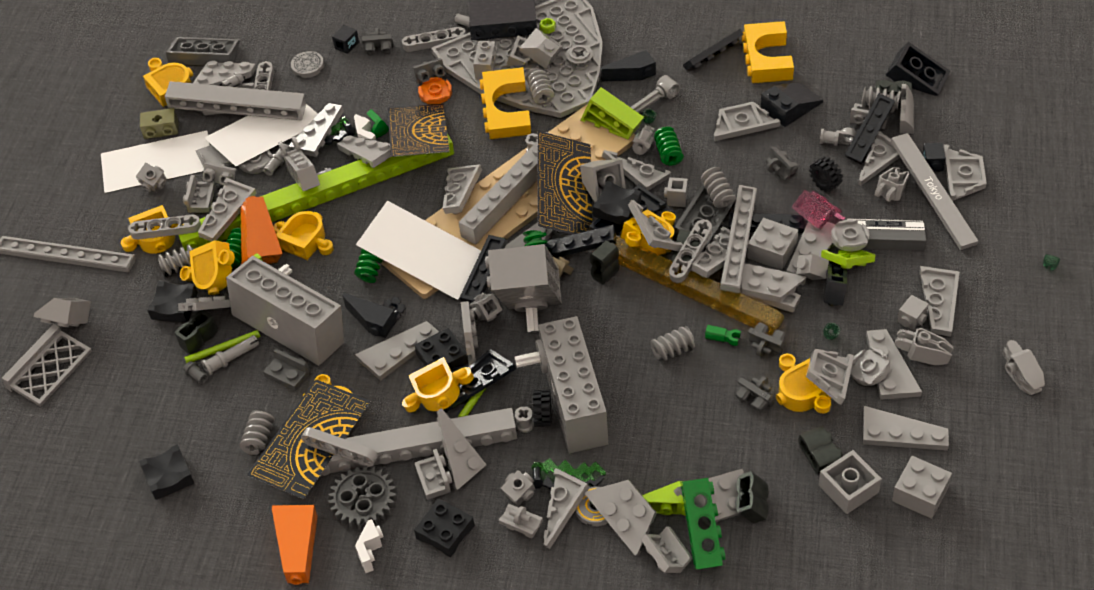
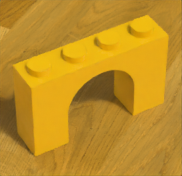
[741,21,794,83]
[480,67,531,139]

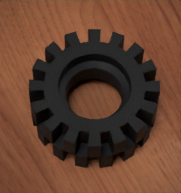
[809,156,843,192]
[533,390,552,427]

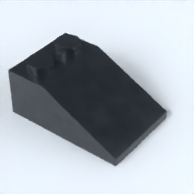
[886,42,950,96]
[761,82,823,127]

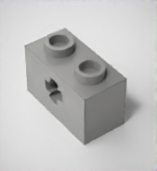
[473,41,497,80]

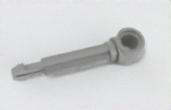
[631,75,680,113]

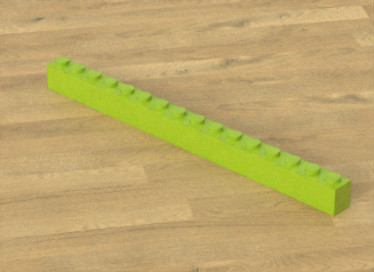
[178,134,454,251]

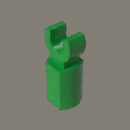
[705,325,741,346]

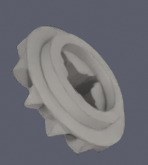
[566,45,593,66]

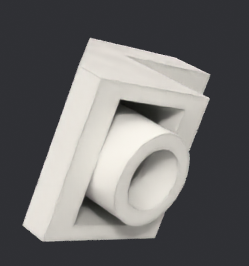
[354,114,376,140]
[355,519,383,573]

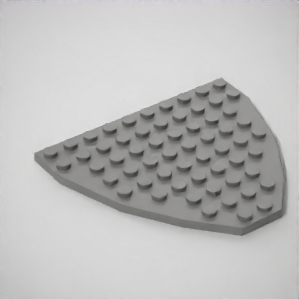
[431,0,603,118]

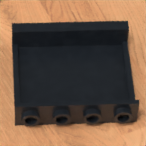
[469,0,537,41]

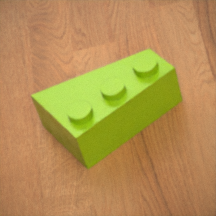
[580,87,644,140]

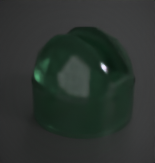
[642,108,657,124]
[1043,254,1060,270]
[823,323,840,340]

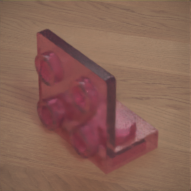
[791,190,845,230]

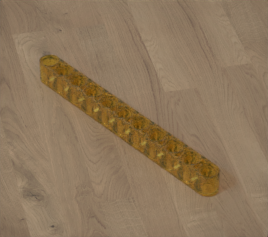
[596,235,784,335]

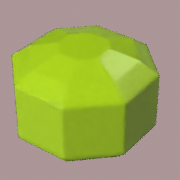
[539,18,556,34]

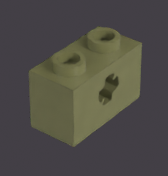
[140,108,178,139]

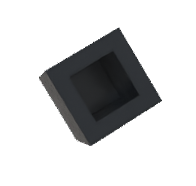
[332,25,359,54]
[922,143,946,171]

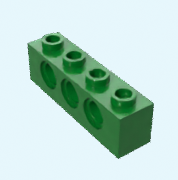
[680,478,725,569]

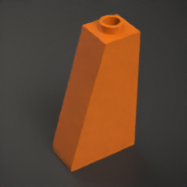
[241,196,283,264]
[272,505,318,585]

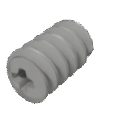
[526,68,555,104]
[861,86,901,113]
[701,167,737,208]
[158,245,193,277]
[650,326,695,361]
[239,410,275,455]

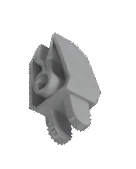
[874,167,909,202]
[895,328,953,365]
[1003,340,1045,395]

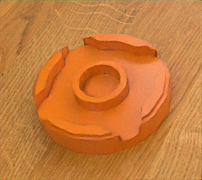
[418,77,452,104]

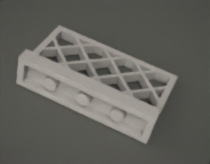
[2,324,92,407]

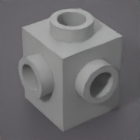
[136,162,167,193]
[470,293,502,322]
[501,470,535,507]

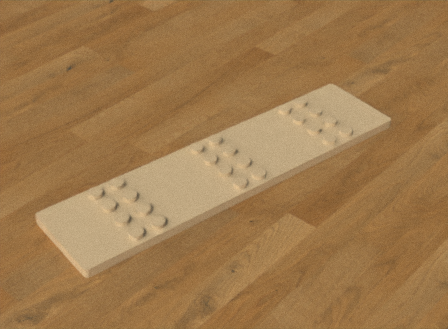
[381,104,635,299]

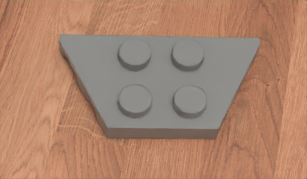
[714,102,780,141]
[943,144,987,201]
[740,263,806,303]
[178,296,231,311]
[461,301,479,366]
[806,349,854,405]
[674,469,744,525]
[584,480,657,557]

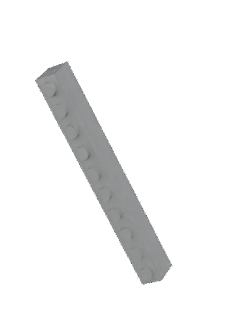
[321,408,517,476]

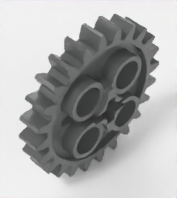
[328,466,397,529]

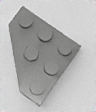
[193,61,256,86]

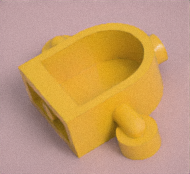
[143,58,194,107]
[121,205,184,254]
[621,209,676,255]
[274,211,334,260]
[180,240,235,295]
[776,354,831,414]
[402,357,474,412]

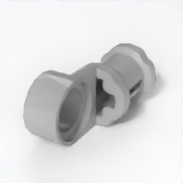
[819,128,856,146]

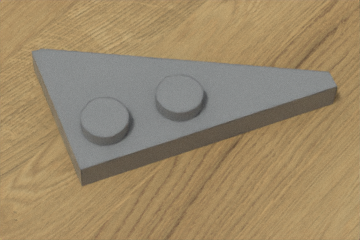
[857,132,900,186]
[602,150,671,191]
[628,200,683,251]
[436,408,486,491]
[544,468,590,549]

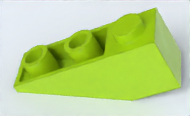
[642,481,686,516]

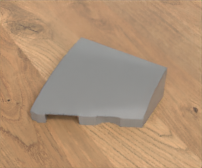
[506,36,532,66]
[899,84,914,134]

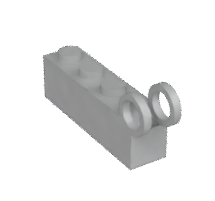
[278,136,320,191]

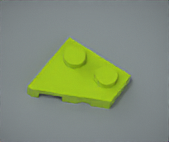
[821,250,875,269]

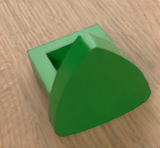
[366,109,389,138]

